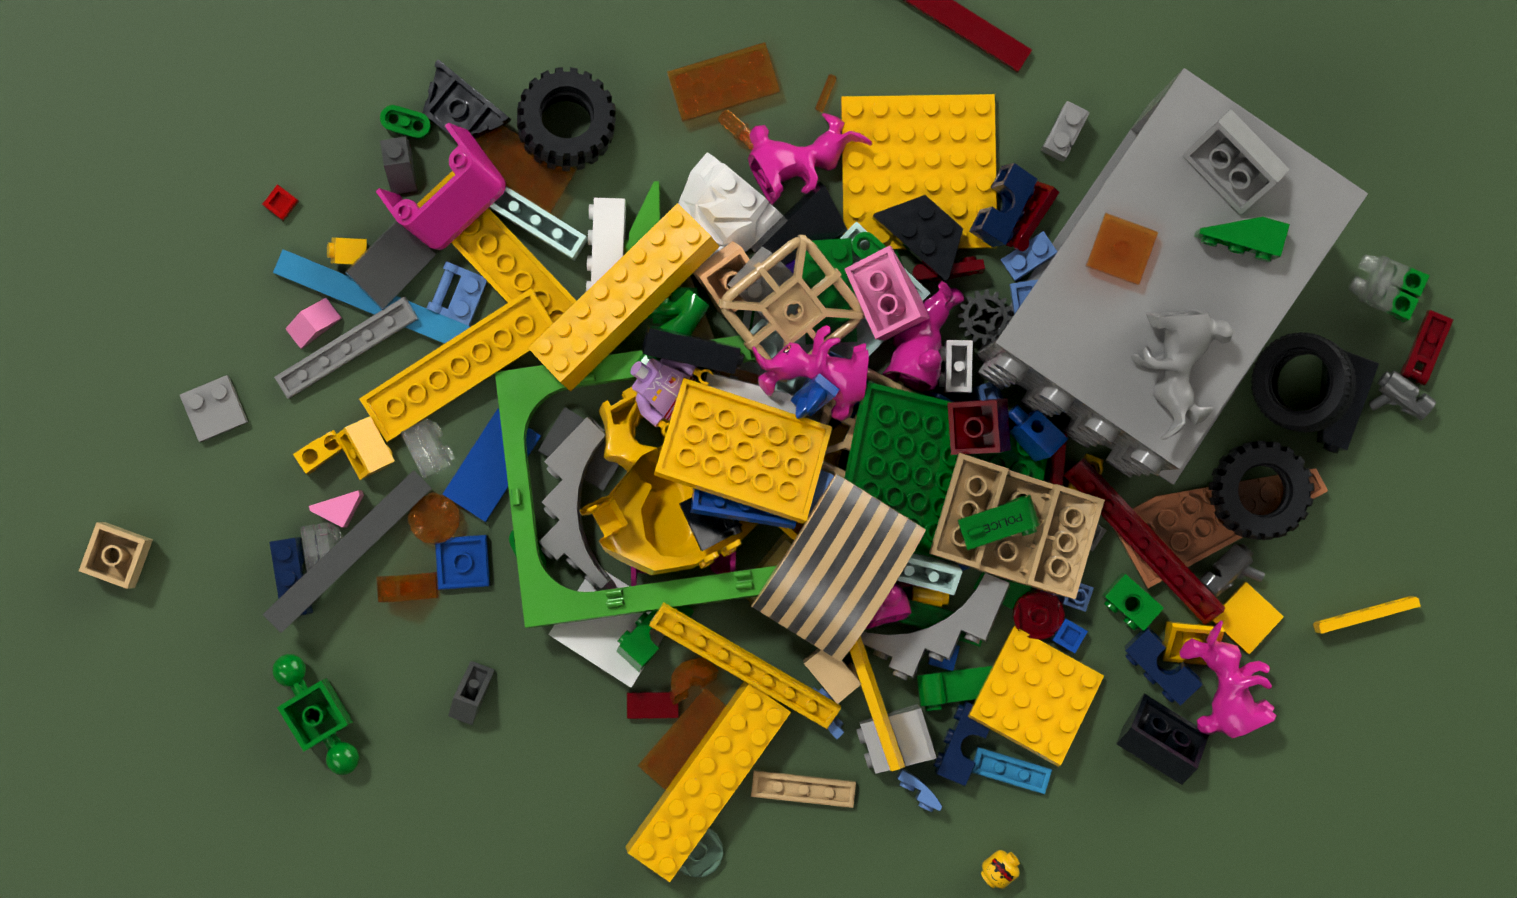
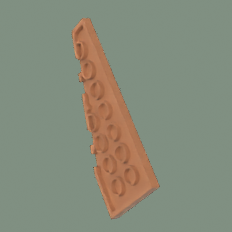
[1114,468,1328,589]

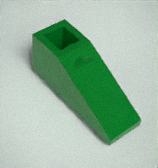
[1194,217,1290,262]

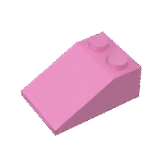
[845,246,930,341]

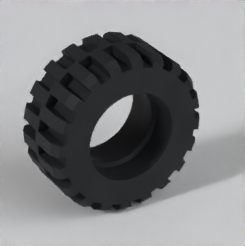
[517,67,616,171]
[1209,441,1314,540]

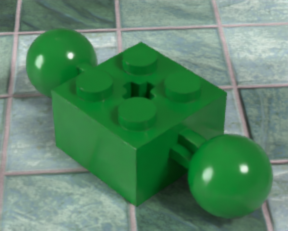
[272,654,359,775]

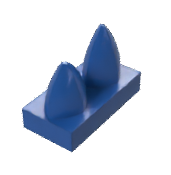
[790,373,840,419]

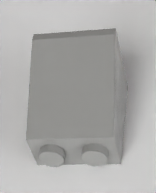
[856,704,936,774]

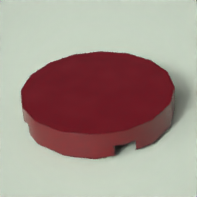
[1012,589,1065,640]

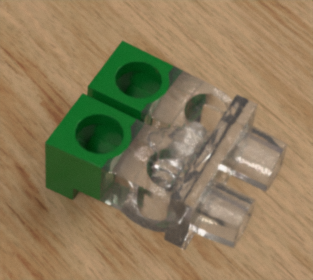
[1348,254,1430,323]

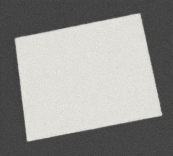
[548,571,665,687]

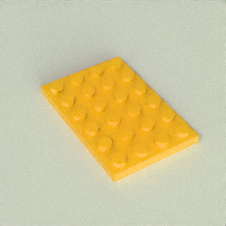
[653,378,832,524]

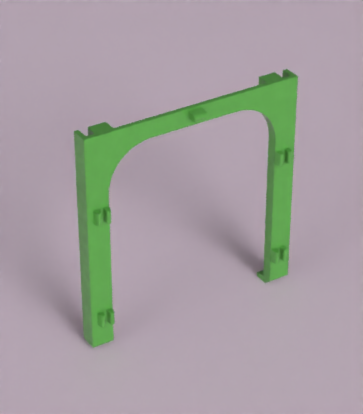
[495,335,776,628]

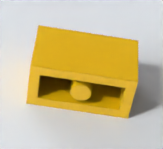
[336,416,394,480]

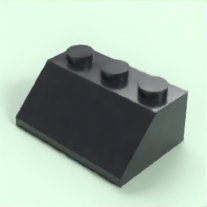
[1116,693,1210,785]

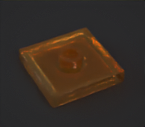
[1085,213,1158,285]

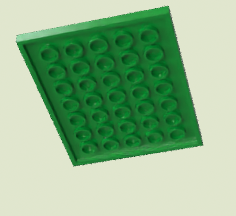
[844,382,1048,562]

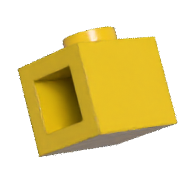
[327,237,367,264]

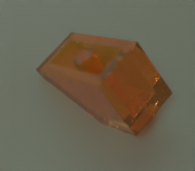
[377,572,438,602]

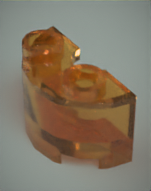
[670,658,718,706]

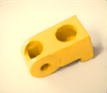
[293,430,343,475]

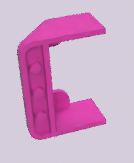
[376,123,506,250]

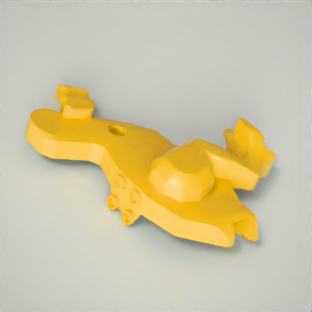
[579,387,850,575]

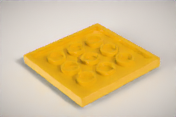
[967,626,1104,767]

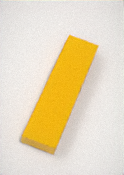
[1313,596,1421,634]

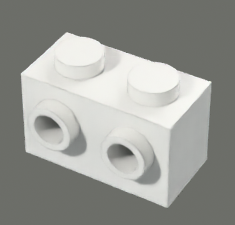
[939,340,973,394]

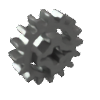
[957,289,1012,345]

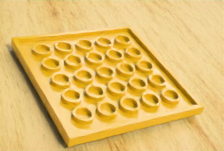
[841,94,997,250]

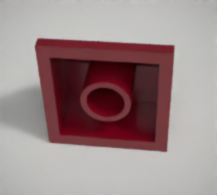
[948,398,1011,455]

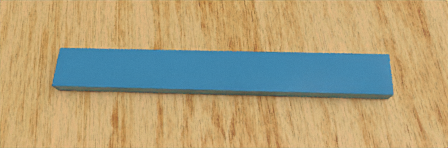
[273,249,470,344]

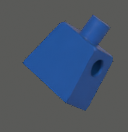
[1008,404,1068,462]

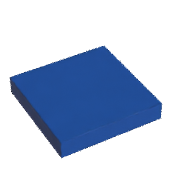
[435,535,490,590]

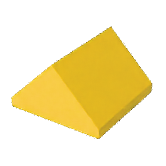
[1163,621,1224,665]

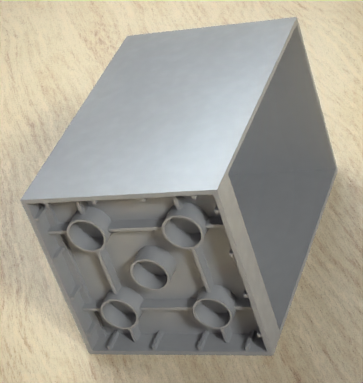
[975,68,1368,477]

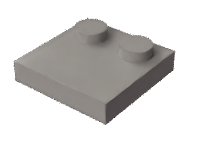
[180,375,248,442]

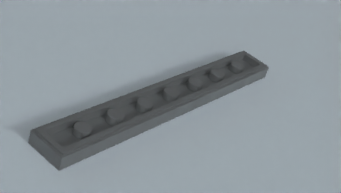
[262,470,432,633]

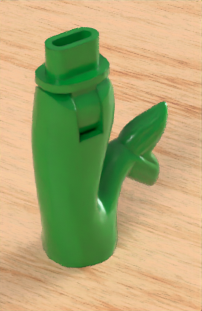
[636,290,709,365]

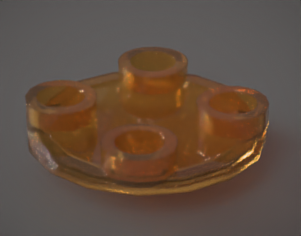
[408,492,460,544]

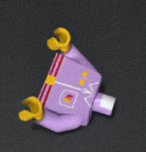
[630,358,713,437]

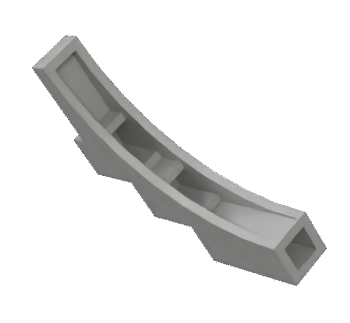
[539,416,611,589]
[861,573,1010,680]

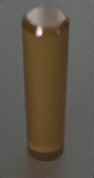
[815,74,837,112]

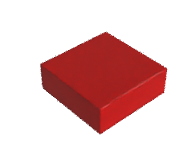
[262,184,299,221]

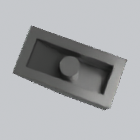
[380,137,418,194]
[448,661,495,725]

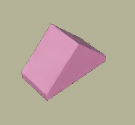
[286,298,342,349]
[309,490,364,528]

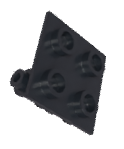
[679,497,743,551]

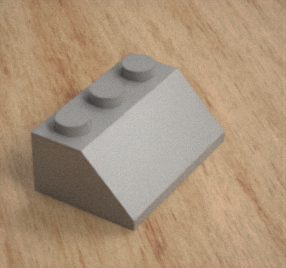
[1183,109,1289,215]

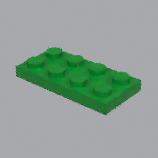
[802,238,857,345]

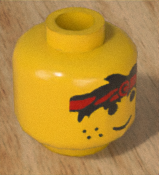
[981,850,1020,889]

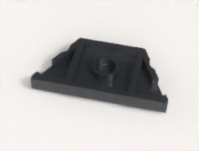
[422,60,512,139]
[873,195,963,283]

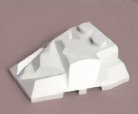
[678,152,783,274]

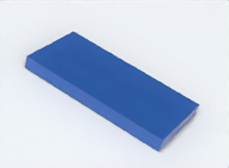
[443,408,541,522]

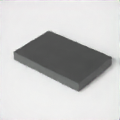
[345,221,436,309]
[538,407,619,491]

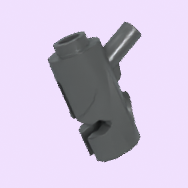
[1368,370,1436,421]
[1199,544,1265,597]

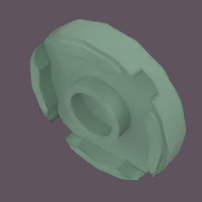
[679,828,723,877]

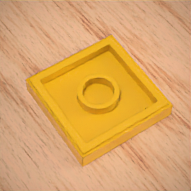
[1212,581,1284,654]

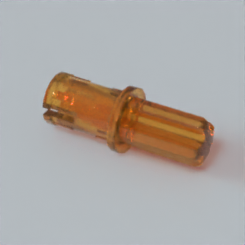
[718,109,753,150]

